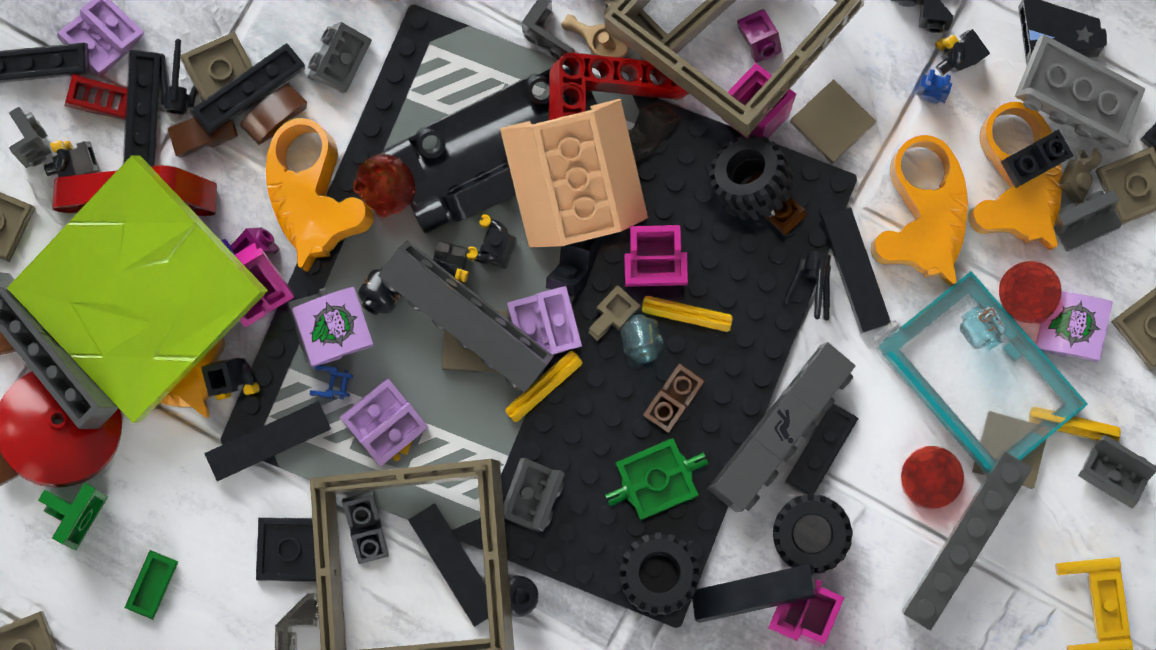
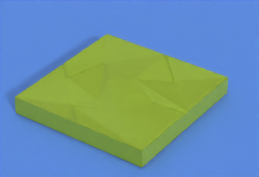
[7,155,268,423]

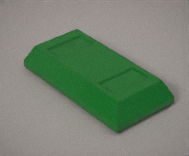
[124,550,179,620]

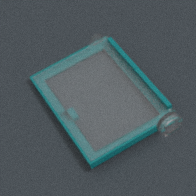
[871,271,1088,475]

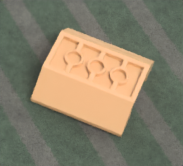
[500,99,648,248]

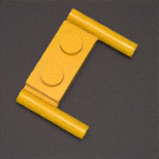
[1055,557,1133,650]

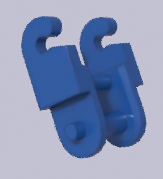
[309,365,353,400]

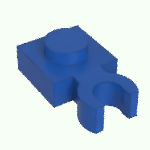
[916,69,953,104]

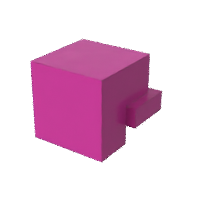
[722,63,796,139]
[625,225,688,287]
[235,243,294,327]
[767,579,845,647]

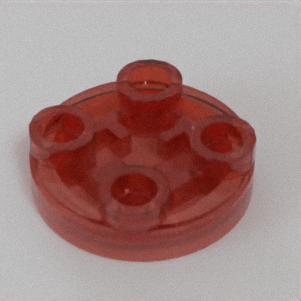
[353,154,415,217]
[999,261,1062,324]
[900,446,964,509]

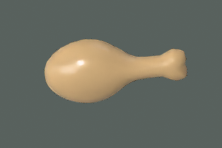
[561,14,630,58]

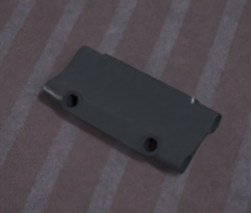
[382,65,597,234]

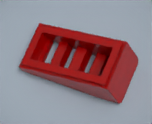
[64,74,127,120]

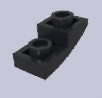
[1000,129,1074,188]
[342,491,389,564]

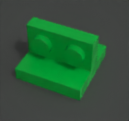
[38,483,109,551]

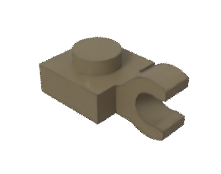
[1059,148,1102,203]
[588,285,641,341]

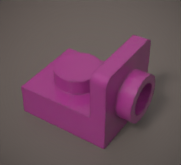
[737,9,782,63]
[230,227,280,255]

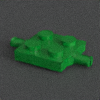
[605,438,708,521]

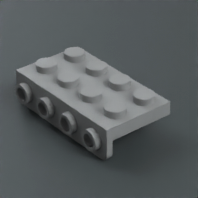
[1014,35,1146,151]

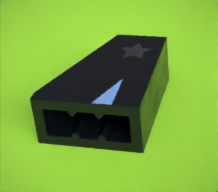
[1018,0,1107,64]

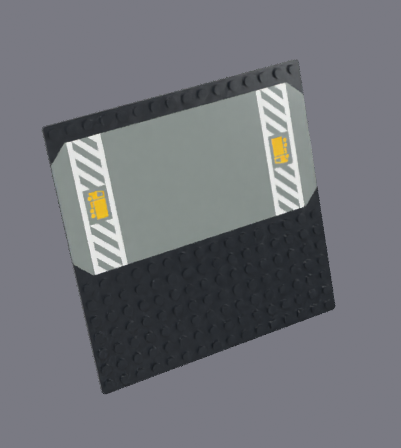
[220,5,857,628]

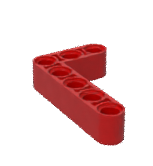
[549,52,689,120]
[52,165,217,216]

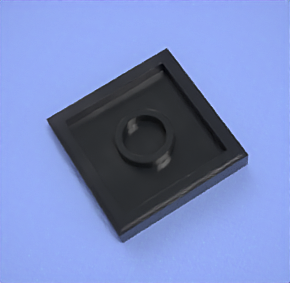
[256,517,316,582]

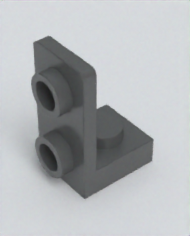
[521,0,575,59]

